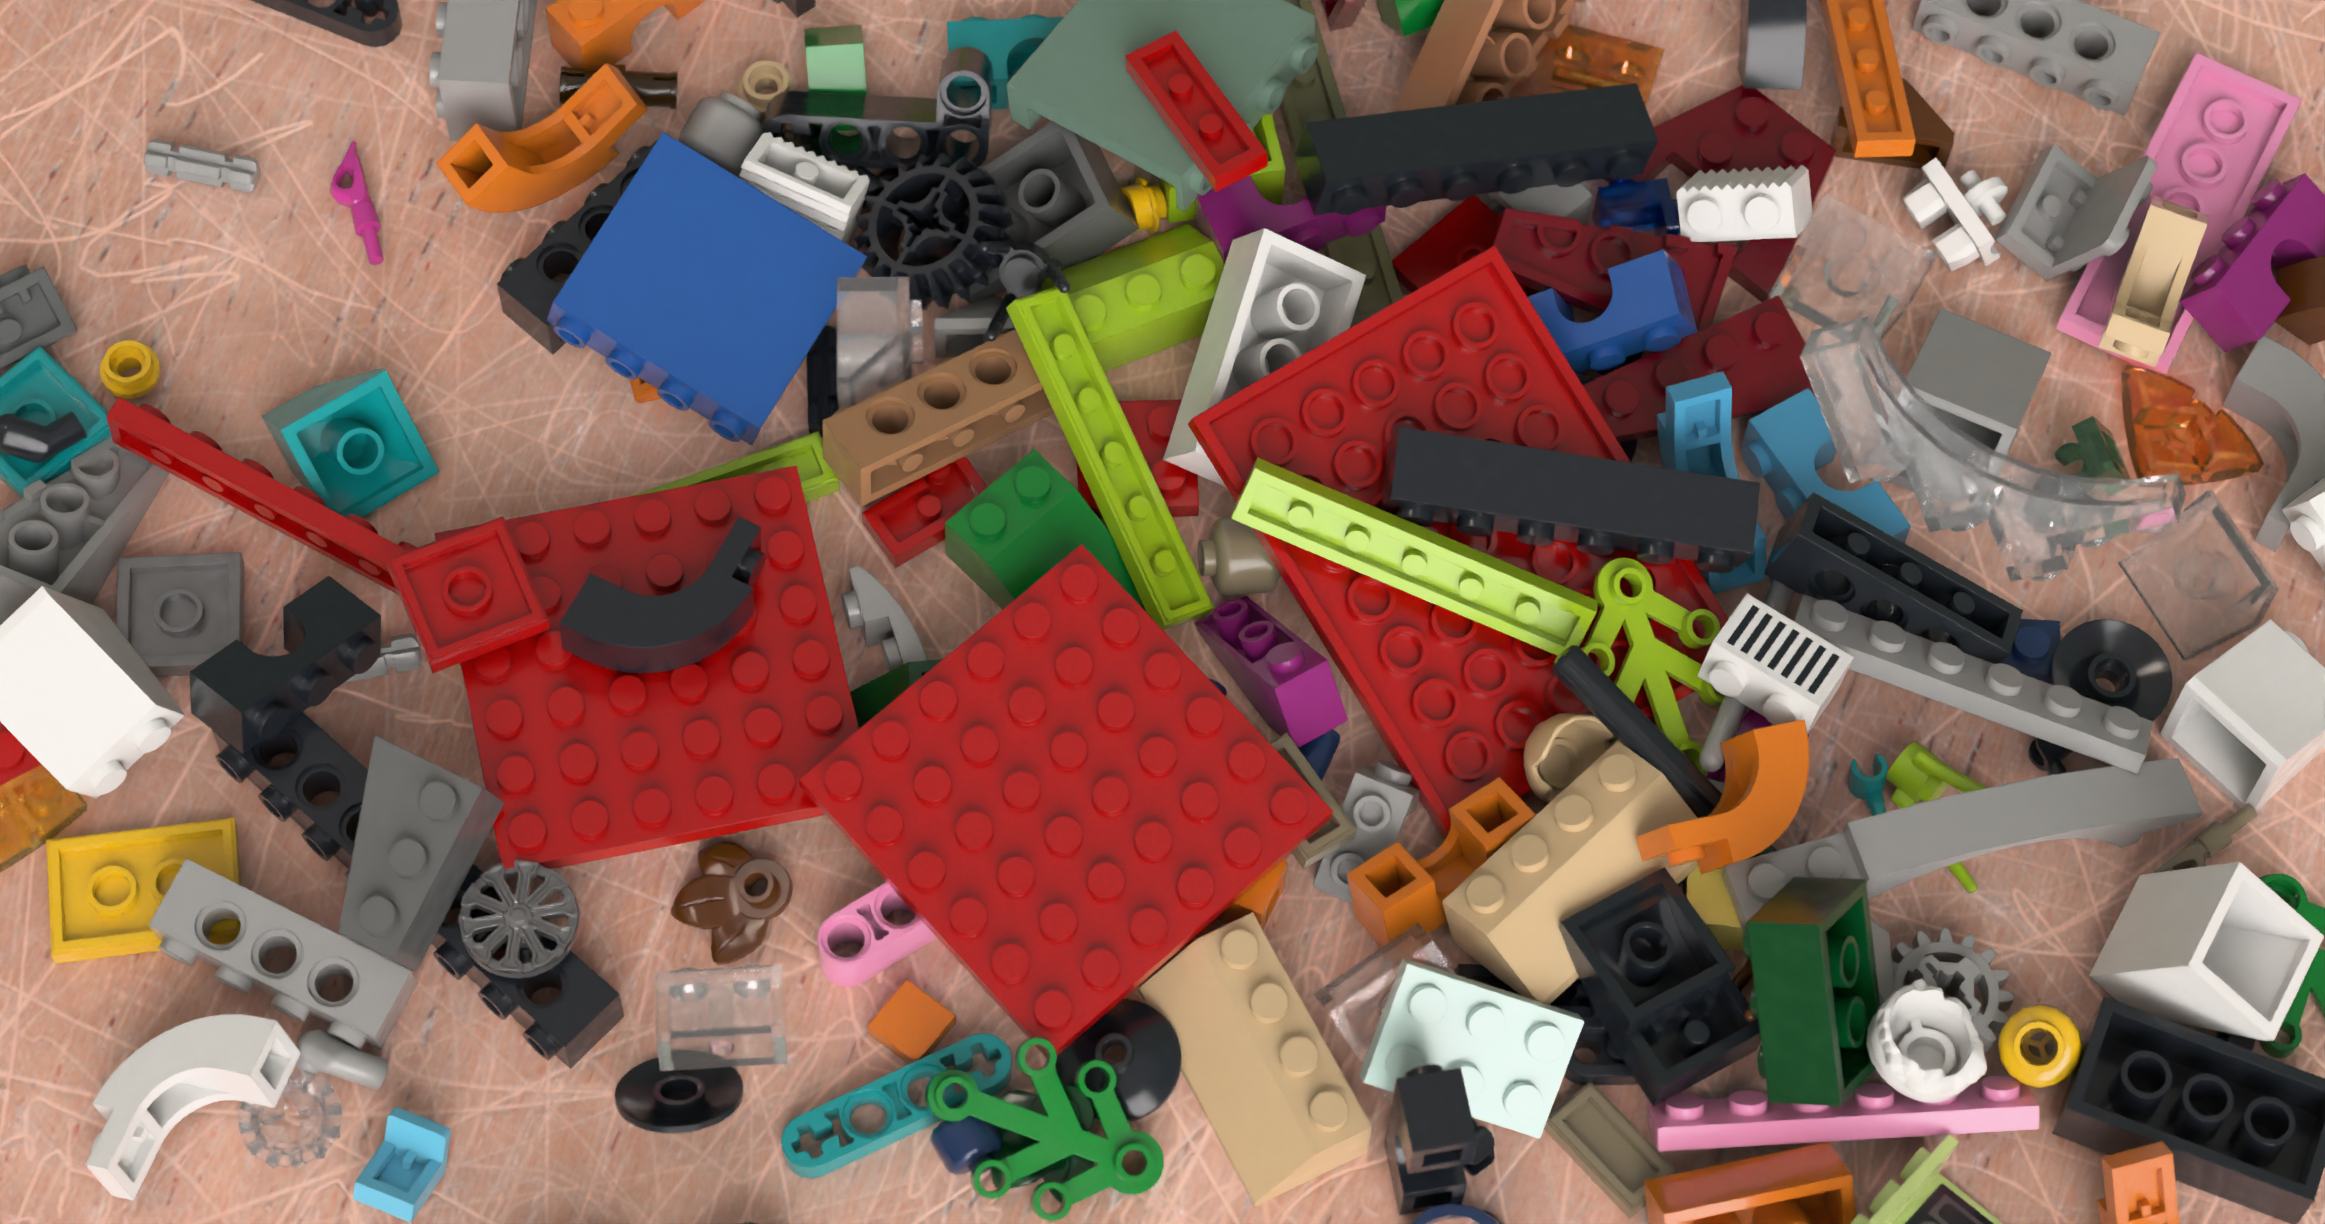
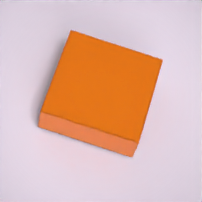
[867,979,956,1064]

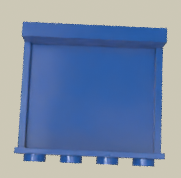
[547,132,868,446]

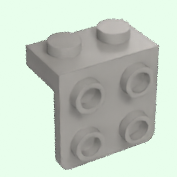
[1995,144,2157,281]

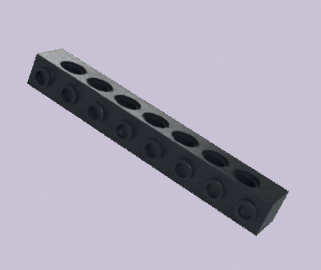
[211,712,624,1069]

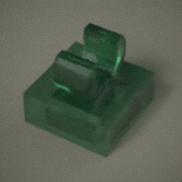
[2054,416,2133,494]

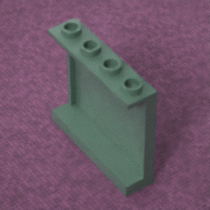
[1006,0,1319,212]

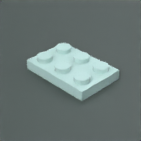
[1359,958,1584,1139]

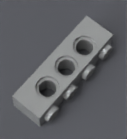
[1912,0,2160,116]
[149,858,417,1050]

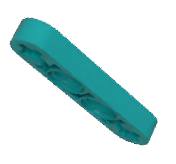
[781,1033,1012,1178]

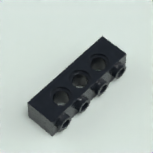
[497,138,659,354]
[1764,492,2023,664]

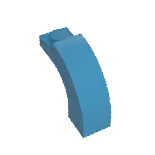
[1657,371,1766,594]

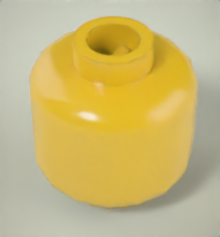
[1998,1004,2083,1088]

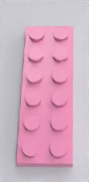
[2056,53,2302,378]

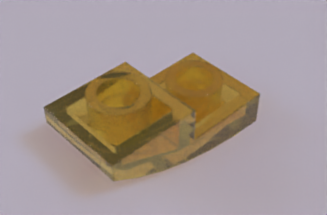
[0,765,87,872]

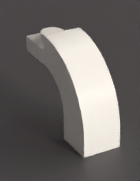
[85,1014,301,1200]

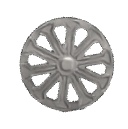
[458,860,580,978]

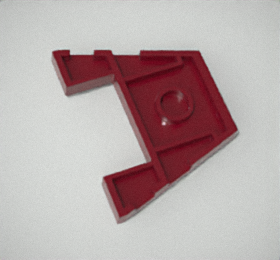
[1604,85,1837,302]

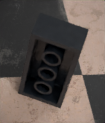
[2052,997,2325,1224]

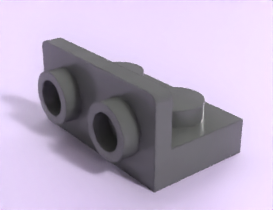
[0,264,78,370]

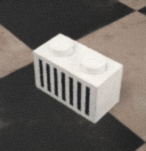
[1697,594,1854,734]

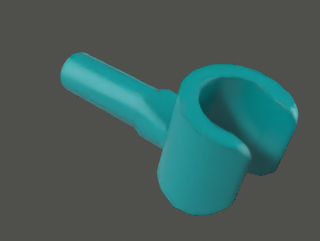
[1848,754,1888,816]

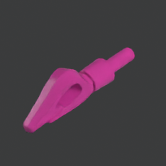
[330,141,384,265]

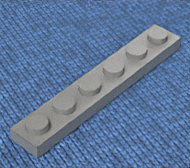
[1793,594,2153,774]

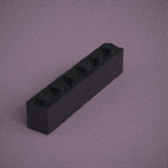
[1294,83,1658,215]
[1380,427,1760,573]

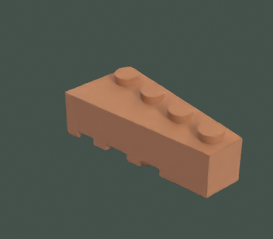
[1392,0,1586,112]

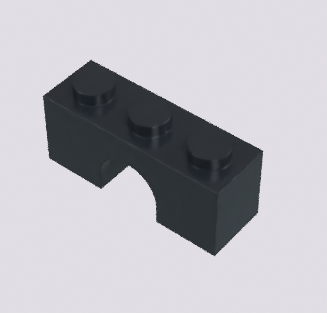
[190,576,381,754]
[1384,1065,1477,1215]

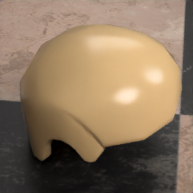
[1524,714,1614,804]

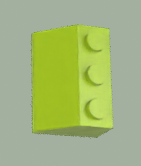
[1030,223,1225,372]

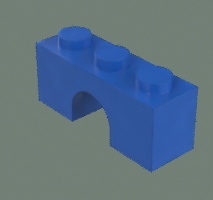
[1528,249,1697,374]

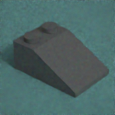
[945,121,1140,304]

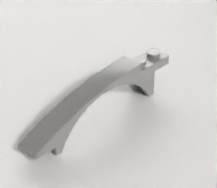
[1722,758,2202,931]

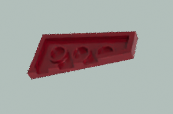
[1487,208,1738,340]
[1583,295,1835,443]

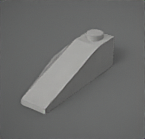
[0,436,169,625]

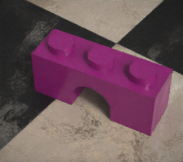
[2180,173,2325,352]
[1196,175,1386,264]

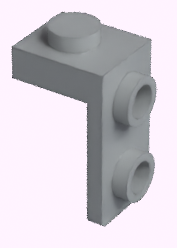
[1313,760,1419,904]

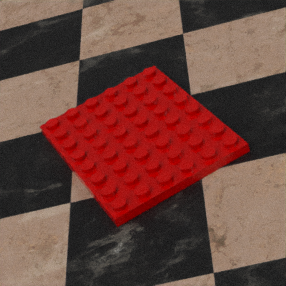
[1188,245,1729,840]

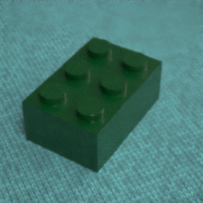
[1743,877,1880,1106]

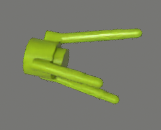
[1886,741,1987,893]

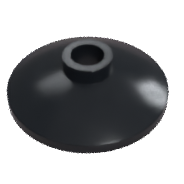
[2050,619,2172,721]
[1055,999,1182,1122]
[615,1054,744,1133]

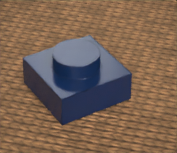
[2001,619,2060,685]

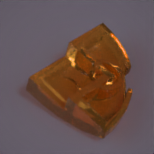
[2122,365,2264,486]

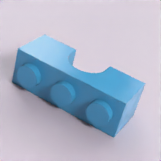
[1741,388,1911,543]

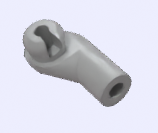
[296,1029,388,1090]

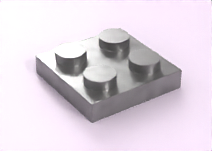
[116,552,244,677]

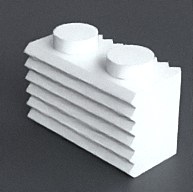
[739,132,870,244]
[1676,165,1813,242]

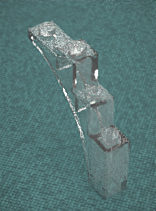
[1800,316,2186,582]

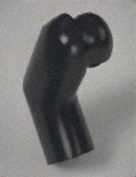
[0,411,87,463]

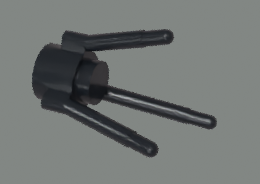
[979,238,1070,342]

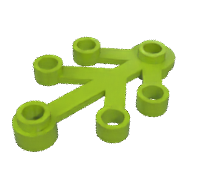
[1580,558,1725,776]

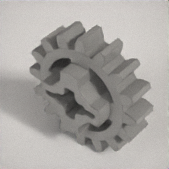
[1891,928,2014,1053]

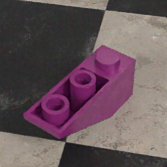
[1194,596,1348,748]

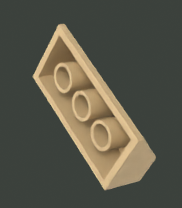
[1442,741,1698,1005]
[1139,912,1372,1207]

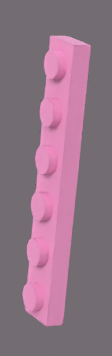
[1648,1075,2039,1151]

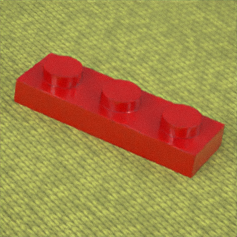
[1125,30,1268,192]

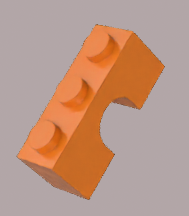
[545,0,706,69]
[1347,777,1536,957]

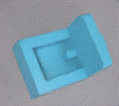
[353,1107,451,1223]

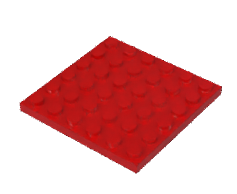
[434,466,859,878]
[799,544,1333,1058]

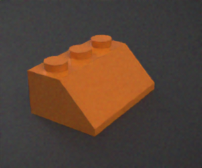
[1644,1141,1856,1224]

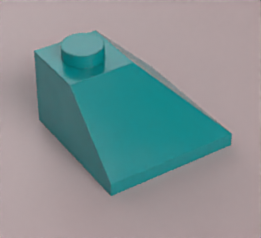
[262,368,439,517]

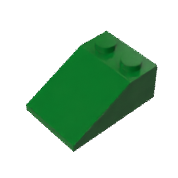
[945,449,1146,611]

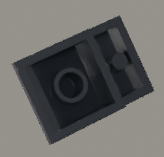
[1559,867,1761,1107]

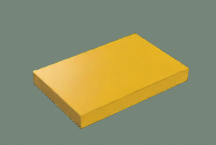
[46,817,242,963]

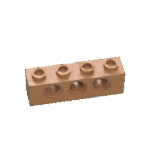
[822,329,1054,507]

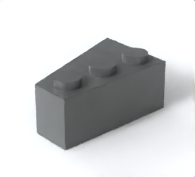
[338,735,504,972]

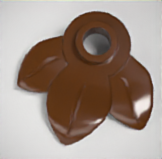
[671,842,793,965]

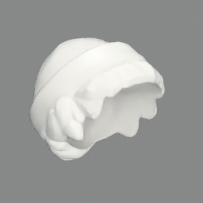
[1867,979,1987,1103]

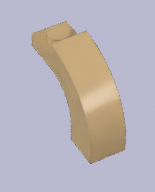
[2098,196,2209,367]

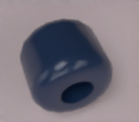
[931,1116,1003,1175]

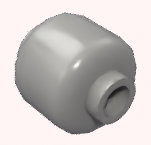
[679,91,763,177]

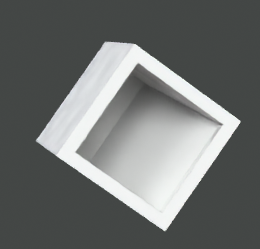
[0,586,185,799]
[2160,619,2325,812]
[2089,862,2324,1041]

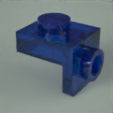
[1592,178,1681,237]

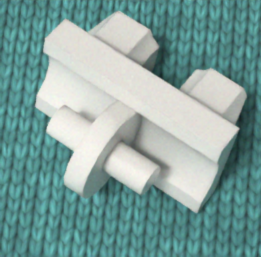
[1902,158,2008,271]

